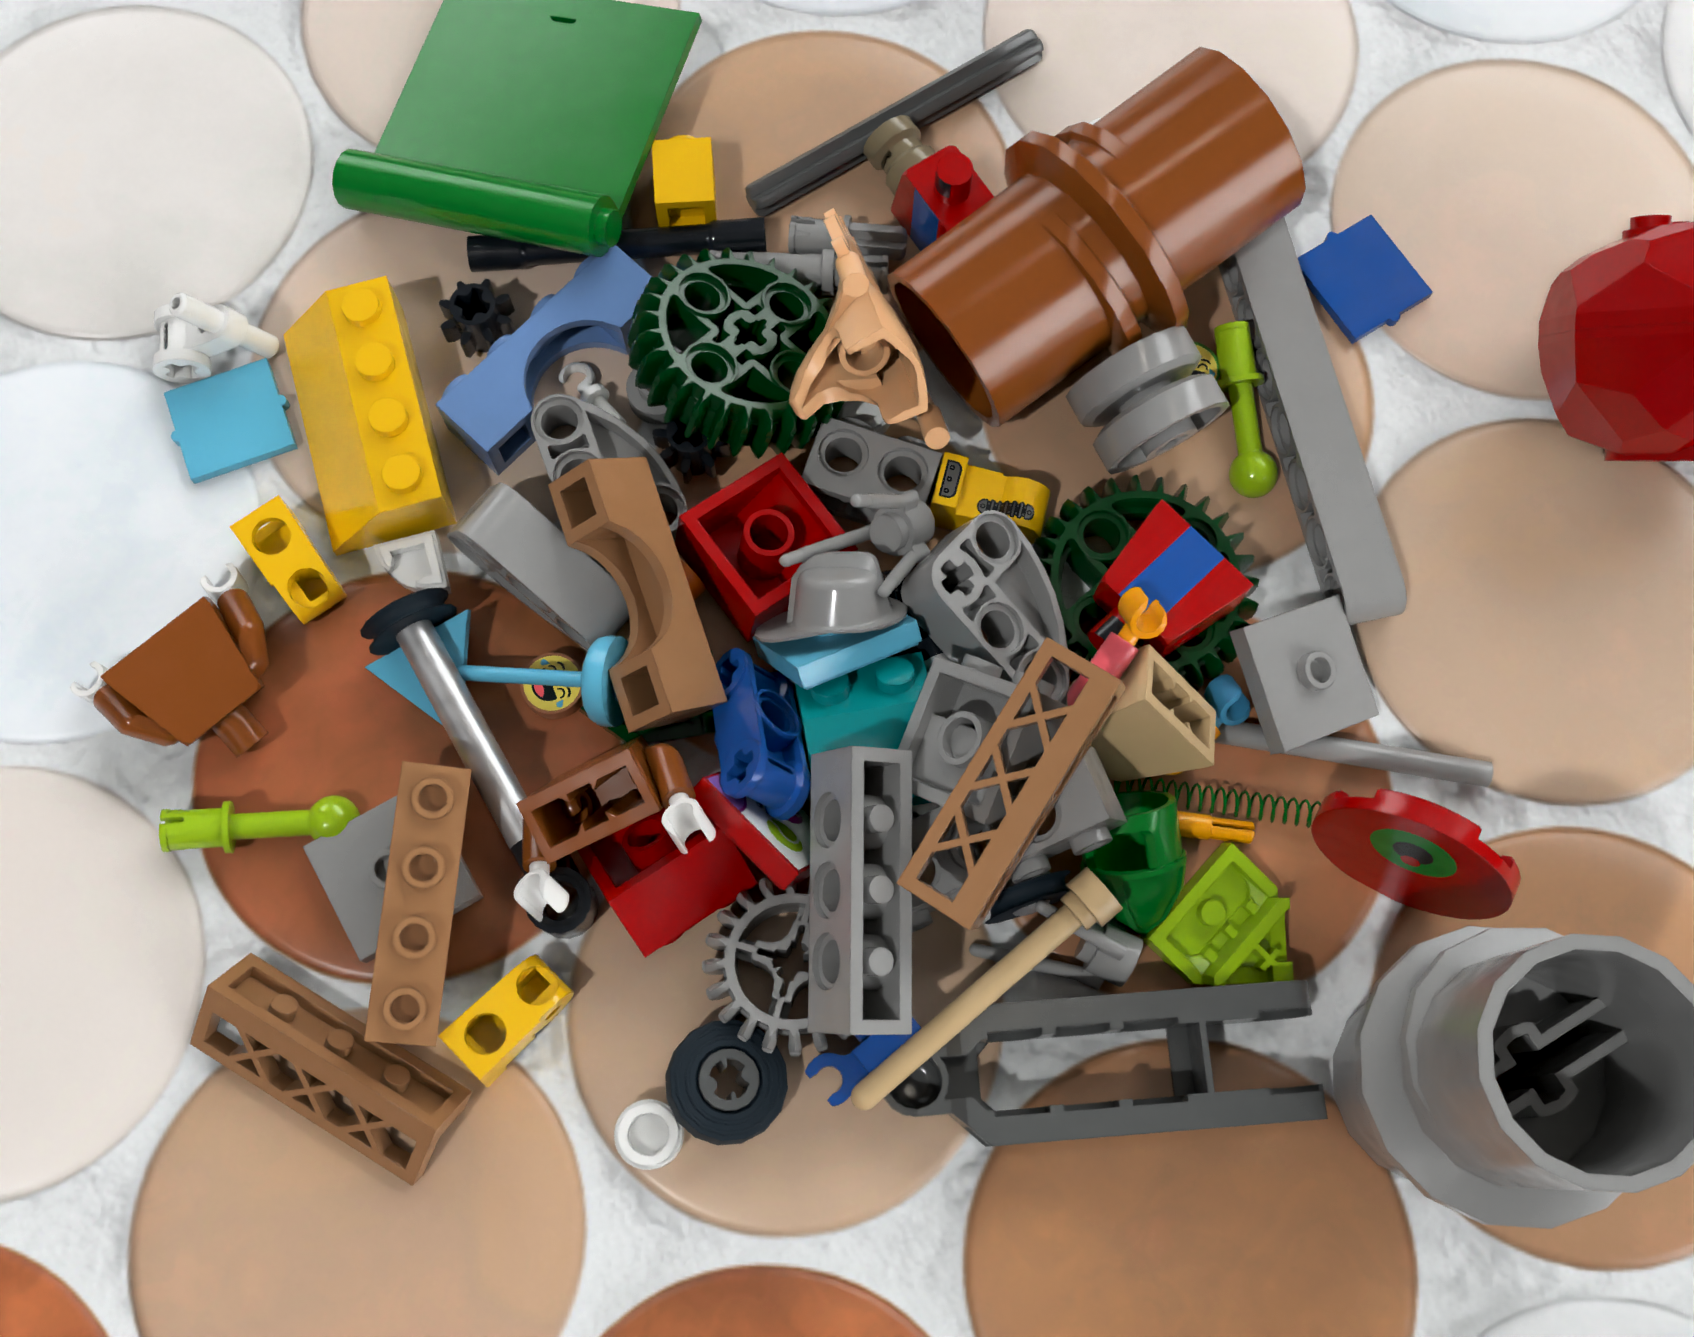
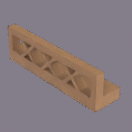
[897,637,1126,930]
[190,953,472,1186]

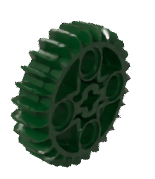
[627,247,845,459]
[1033,474,1260,692]

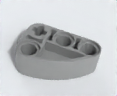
[530,394,688,576]
[447,483,629,650]
[901,510,1069,701]

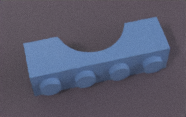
[435,245,652,476]

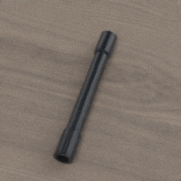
[467,217,767,272]

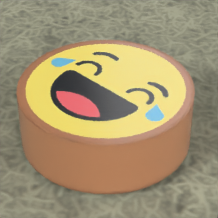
[520,652,583,719]

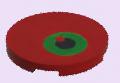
[1311,788,1521,920]

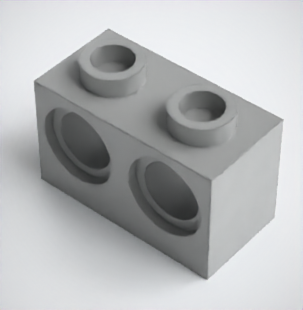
[801,417,943,526]

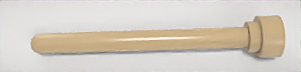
[851,867,1123,1110]

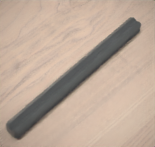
[745,29,1044,216]

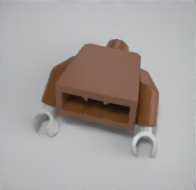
[70,563,269,758]
[513,735,716,922]

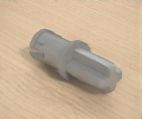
[788,215,907,261]

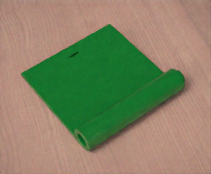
[332,0,702,257]

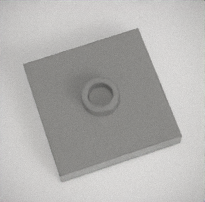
[1229,594,1379,755]
[303,796,484,963]

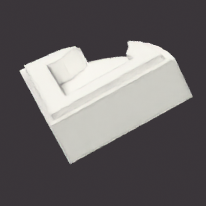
[373,530,452,594]

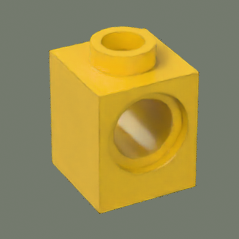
[652,135,717,227]

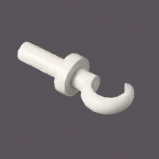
[559,362,626,424]

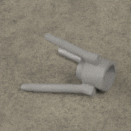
[779,489,935,598]
[969,870,1144,991]

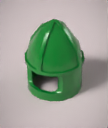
[1080,790,1187,935]

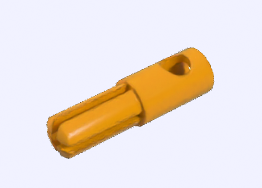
[1177,811,1255,844]

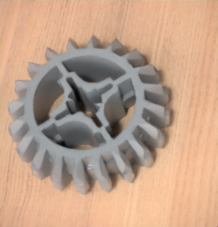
[702,877,851,1057]

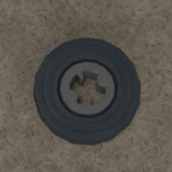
[665,1020,788,1145]

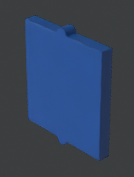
[1298,215,1433,344]

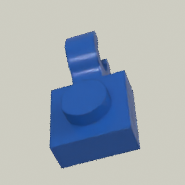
[805,1017,921,1107]

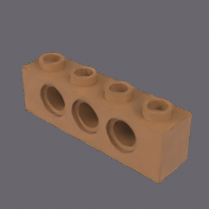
[364,761,472,1047]

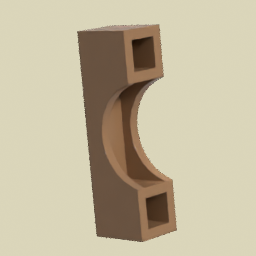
[548,457,728,733]

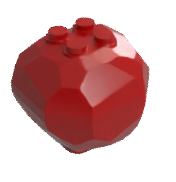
[1538,215,1694,462]

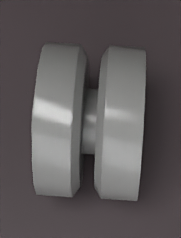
[1066,326,1230,474]

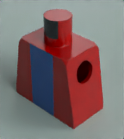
[891,145,994,251]
[1088,499,1254,657]

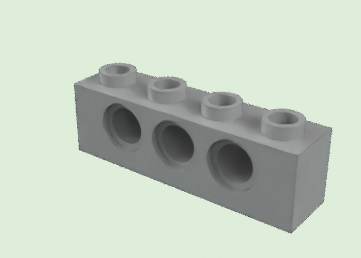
[808,746,912,1035]
[912,746,1127,932]

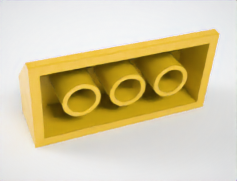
[283,276,457,556]

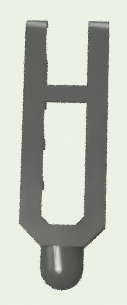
[884,980,1328,1147]

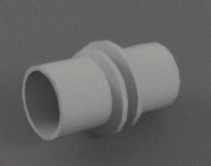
[1333,926,1694,1229]

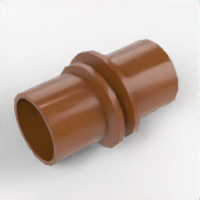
[887,47,1306,427]

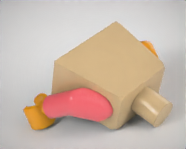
[1066,587,1251,782]

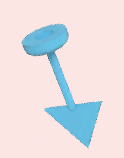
[365,609,628,727]

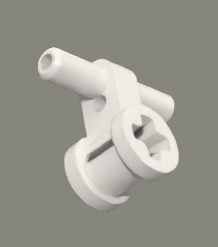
[152,292,279,383]

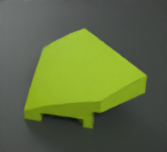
[1139,842,1294,986]

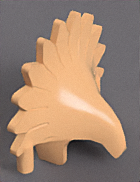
[789,208,950,449]

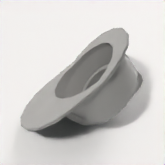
[754,551,907,643]

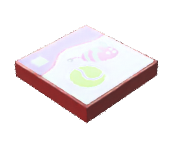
[693,771,810,890]

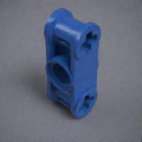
[713,648,811,821]

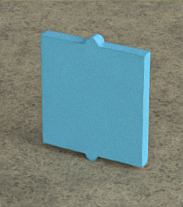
[164,358,298,484]

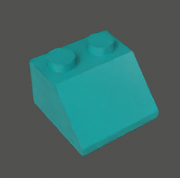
[795,652,932,806]

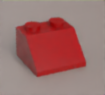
[675,452,858,643]
[577,785,758,958]

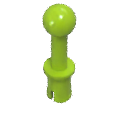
[1214,321,1278,498]
[159,795,360,853]

